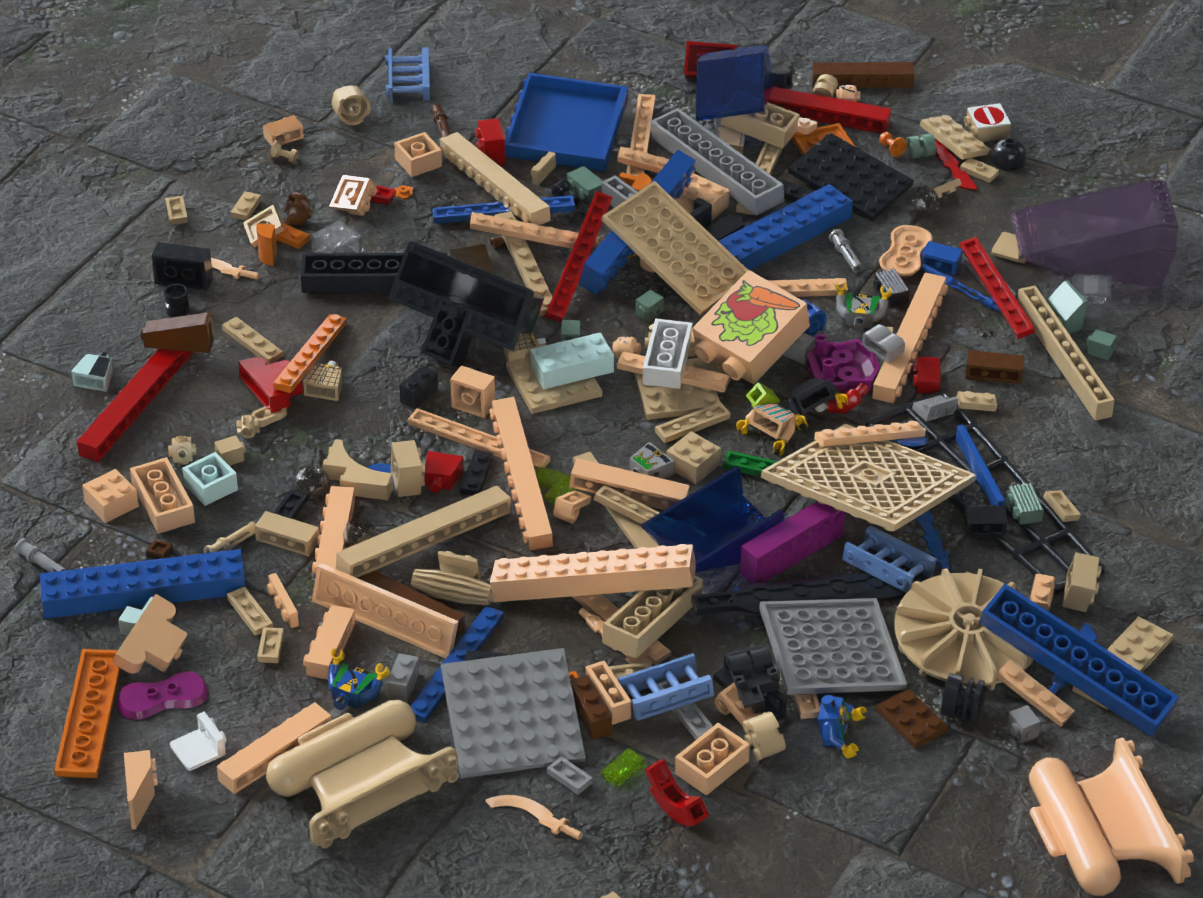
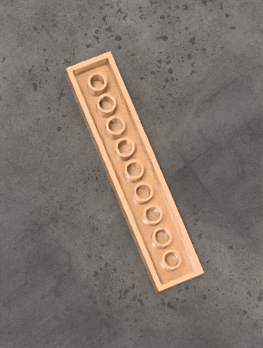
[490,544,696,602]

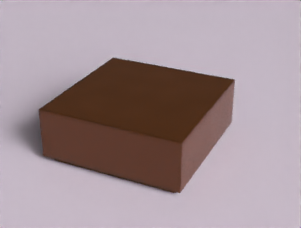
[146,539,173,559]

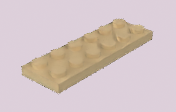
[1072,616,1173,710]

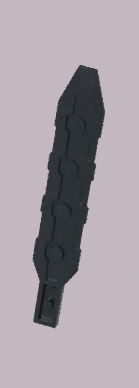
[691,571,924,615]

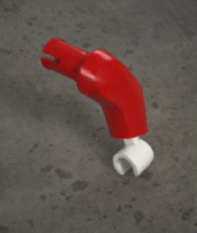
[815,383,869,413]

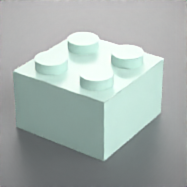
[182,452,238,506]

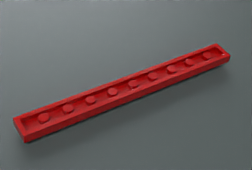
[545,191,613,323]

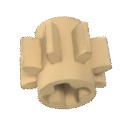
[236,415,260,438]

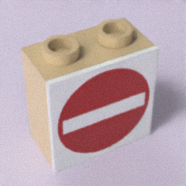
[964,103,1011,142]

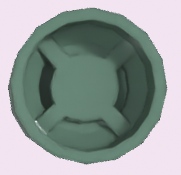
[906,133,936,159]

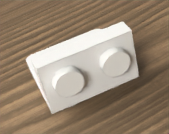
[170,712,227,771]

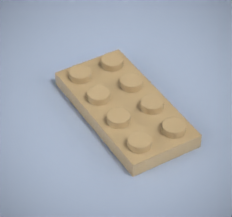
[920,115,990,160]

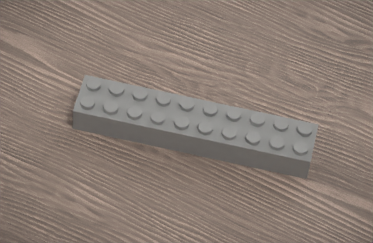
[650,108,784,216]

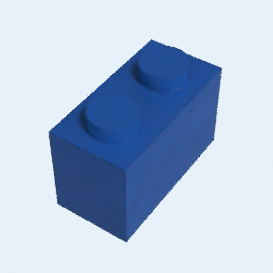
[921,241,963,276]

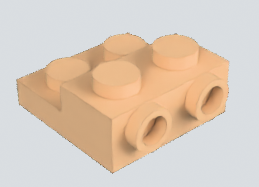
[330,175,377,216]

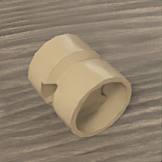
[812,74,838,98]

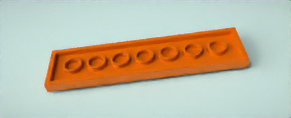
[54,649,121,778]

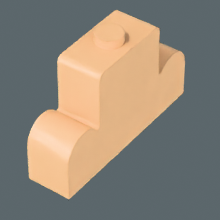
[112,594,187,673]

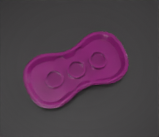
[117,671,209,720]

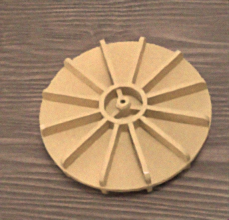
[894,568,1034,690]

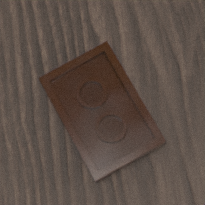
[876,689,948,749]

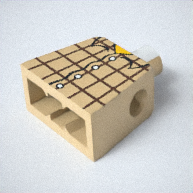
[503,332,546,362]
[303,361,342,401]

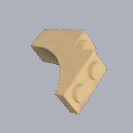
[323,439,393,500]

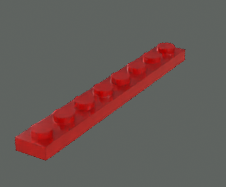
[960,237,1035,339]

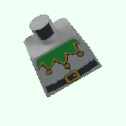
[630,442,674,479]

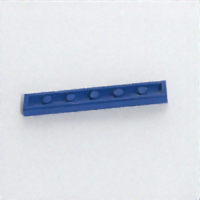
[956,424,1005,506]

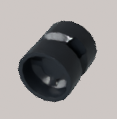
[164,283,190,318]

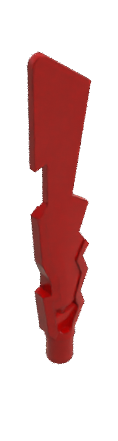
[935,138,977,190]

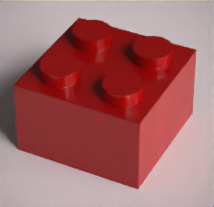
[475,118,505,167]

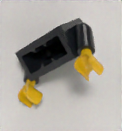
[787,378,848,430]

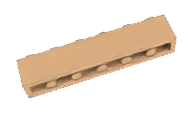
[569,458,690,514]
[312,486,355,574]
[217,702,331,794]

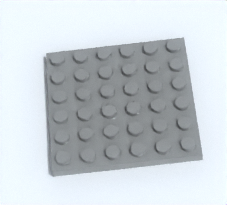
[759,598,907,695]
[441,648,586,779]

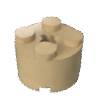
[332,86,370,125]
[742,712,786,761]

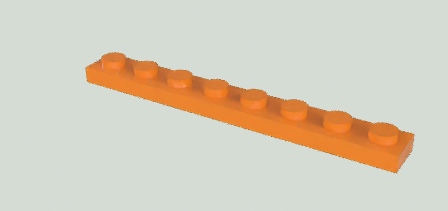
[273,314,347,393]

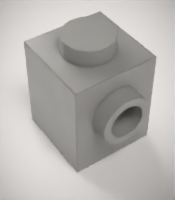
[1008,705,1041,743]

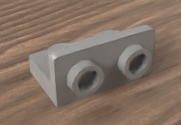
[912,395,958,421]

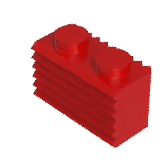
[913,357,940,394]

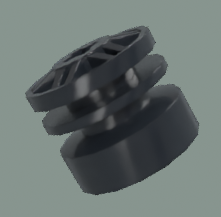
[941,673,986,723]

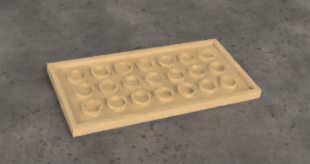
[602,181,748,316]

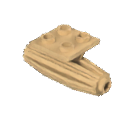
[411,551,494,605]

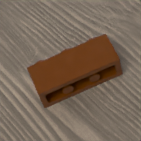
[965,350,1024,384]
[570,675,612,740]

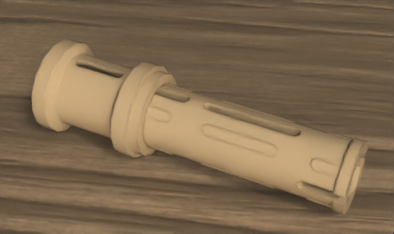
[204,522,256,553]

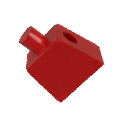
[425,451,464,493]

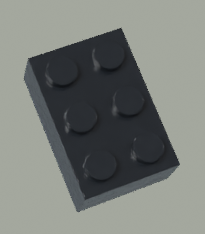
[151,242,213,290]

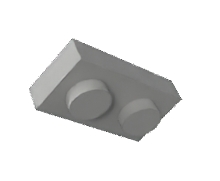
[547,756,593,795]

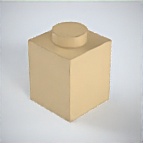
[214,435,246,466]

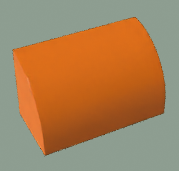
[256,224,277,266]

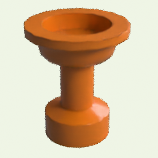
[879,132,907,157]

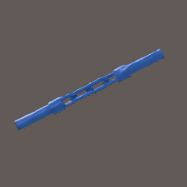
[921,264,1002,314]

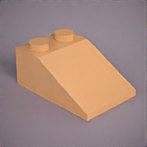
[124,750,158,829]

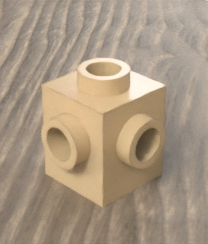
[168,436,196,465]

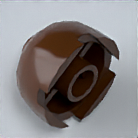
[283,191,313,227]

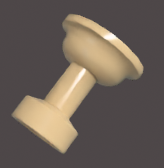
[269,140,298,163]

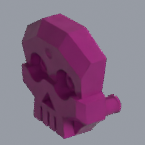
[807,334,880,394]

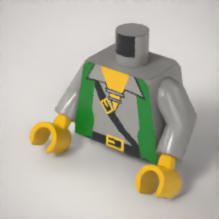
[835,281,892,331]

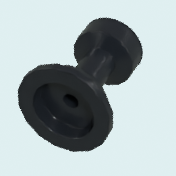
[552,180,580,207]

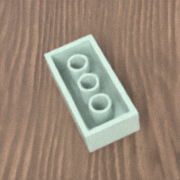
[530,332,614,389]

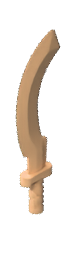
[211,258,260,280]
[485,795,583,840]

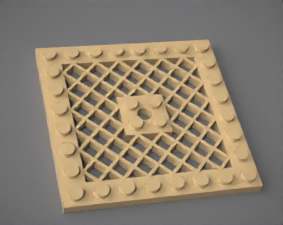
[761,424,976,531]

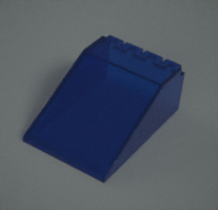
[696,45,774,121]
[641,466,785,572]

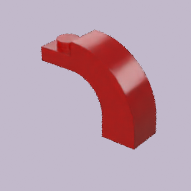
[644,759,710,826]

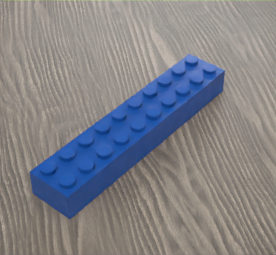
[579,150,696,295]
[718,184,853,270]
[40,549,245,619]
[979,584,1179,737]

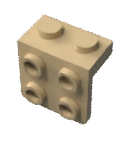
[991,225,1040,264]

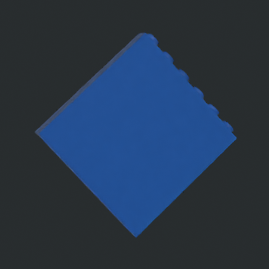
[505,73,629,171]

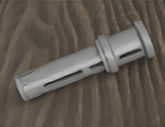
[829,229,863,273]
[14,538,67,572]

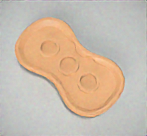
[879,225,933,277]

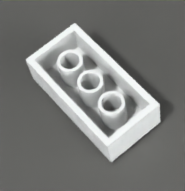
[643,319,692,389]

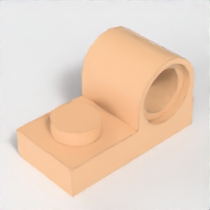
[553,490,591,524]
[715,683,761,725]

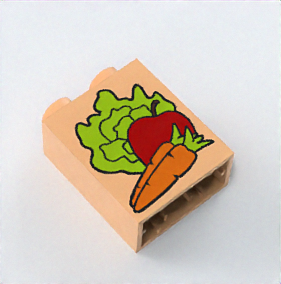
[692,270,810,385]

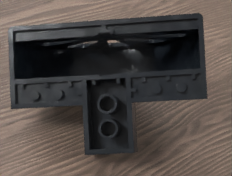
[388,241,544,367]

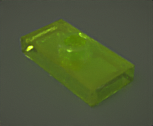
[534,466,563,489]
[544,473,578,504]

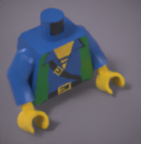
[328,648,390,710]
[818,695,867,758]

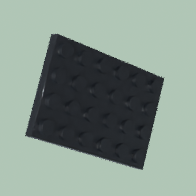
[788,133,914,221]

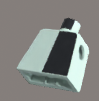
[71,352,113,392]

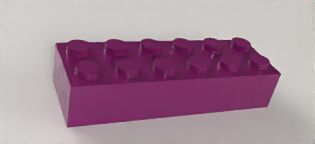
[740,501,845,584]

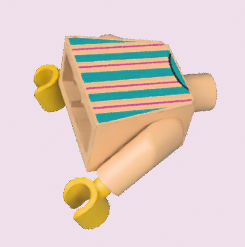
[736,404,796,456]

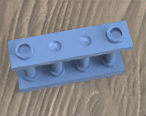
[385,47,430,102]
[842,525,937,593]
[617,653,714,721]

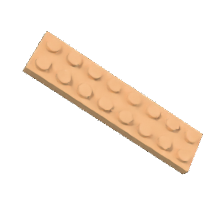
[312,564,459,659]

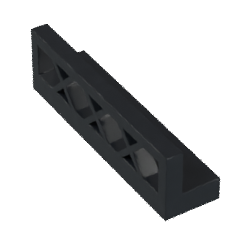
[713,655,787,720]

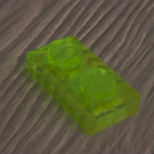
[601,748,644,787]

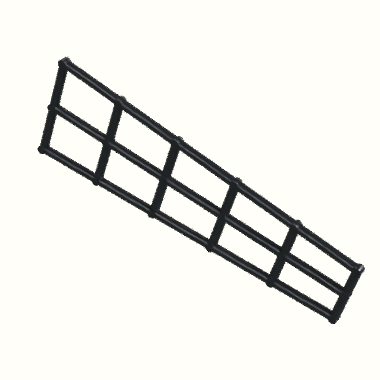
[865,388,1105,595]

